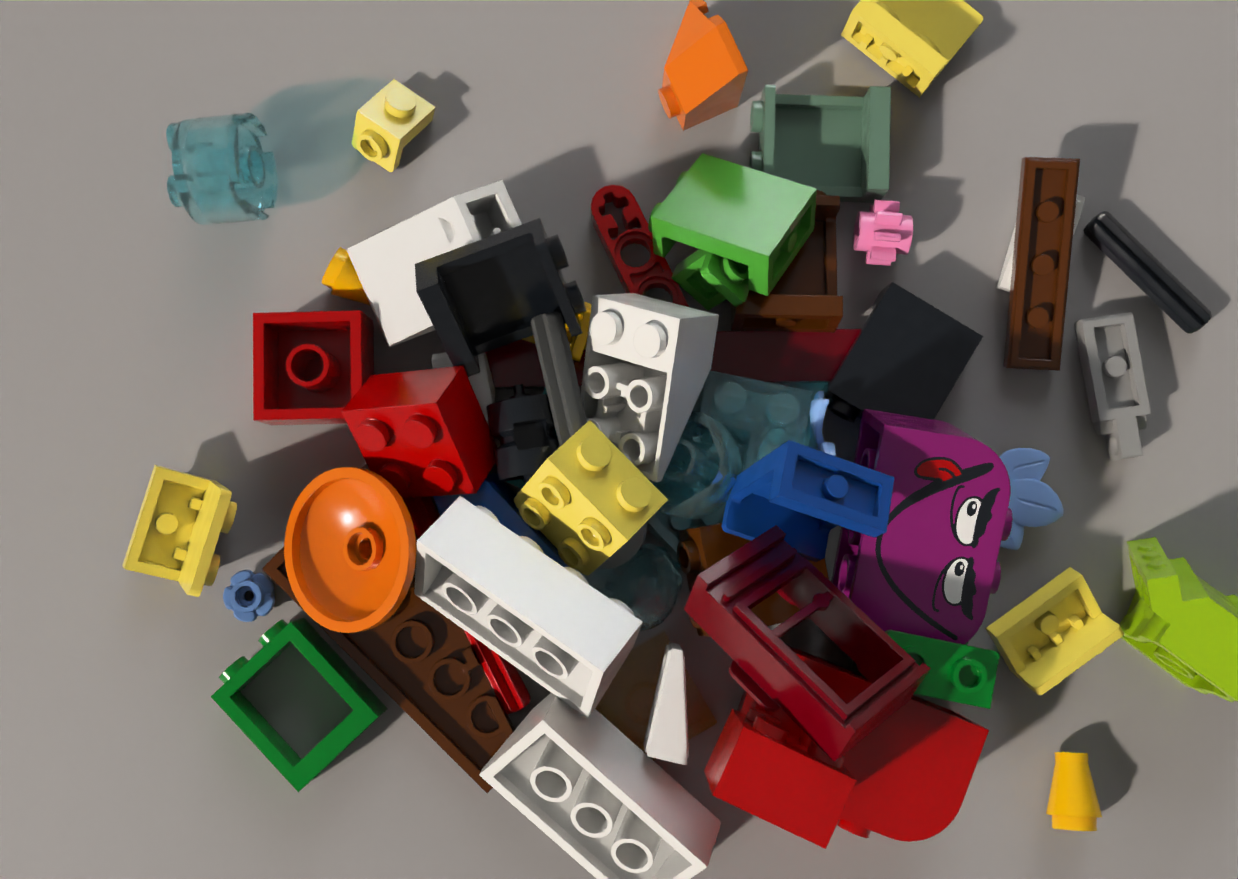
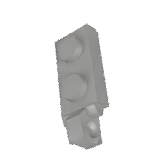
[1074,312,1152,461]

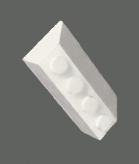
[414,496,643,719]
[479,693,721,879]

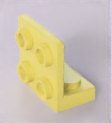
[841,0,983,98]

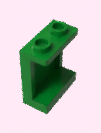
[851,630,999,709]

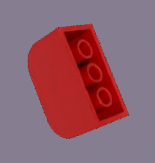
[737,645,989,842]

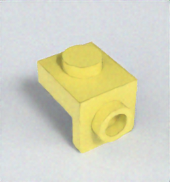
[352,79,435,172]

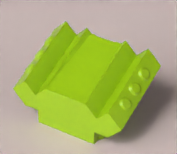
[1119,537,1238,702]

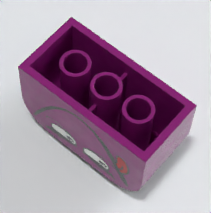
[831,409,1013,644]

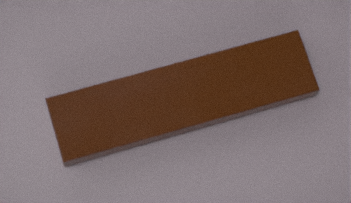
[1003,157,1080,371]

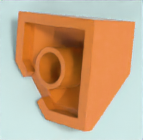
[658,0,748,131]

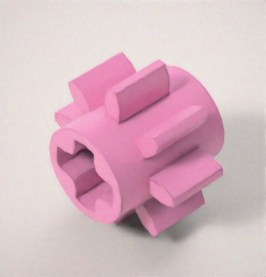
[853,199,913,266]

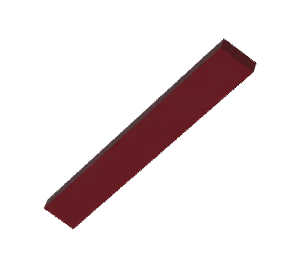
[486,329,861,389]

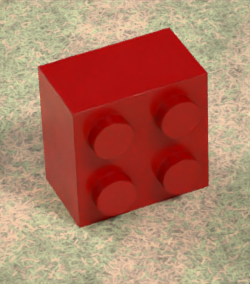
[253,310,374,426]
[341,365,497,498]
[704,707,857,849]

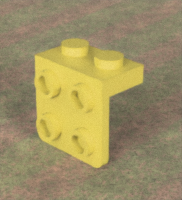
[514,420,668,576]
[122,465,237,597]

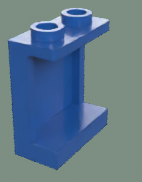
[721,440,895,562]

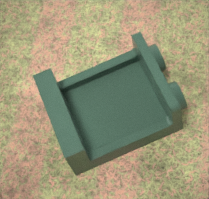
[749,84,891,203]

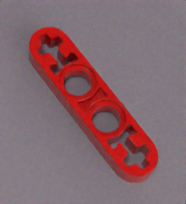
[591,185,689,307]

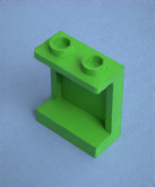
[648,153,817,296]

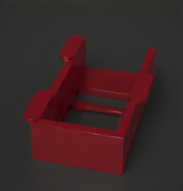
[684,525,931,762]

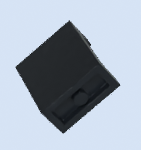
[415,218,587,377]
[822,282,983,423]

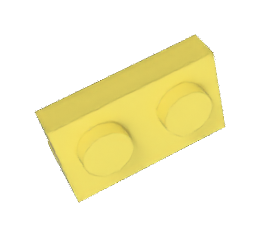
[986,567,1124,695]

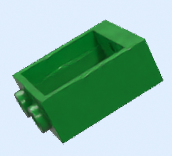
[211,618,388,792]

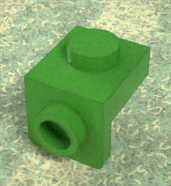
[671,249,749,311]

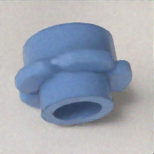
[223,570,275,622]

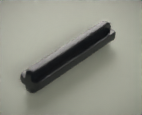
[1083,211,1212,334]

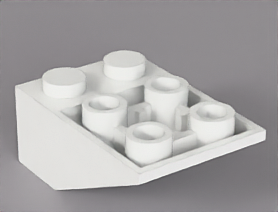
[347,180,522,347]
[581,293,719,482]

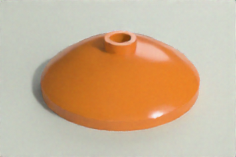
[284,467,416,633]

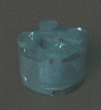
[166,113,277,225]

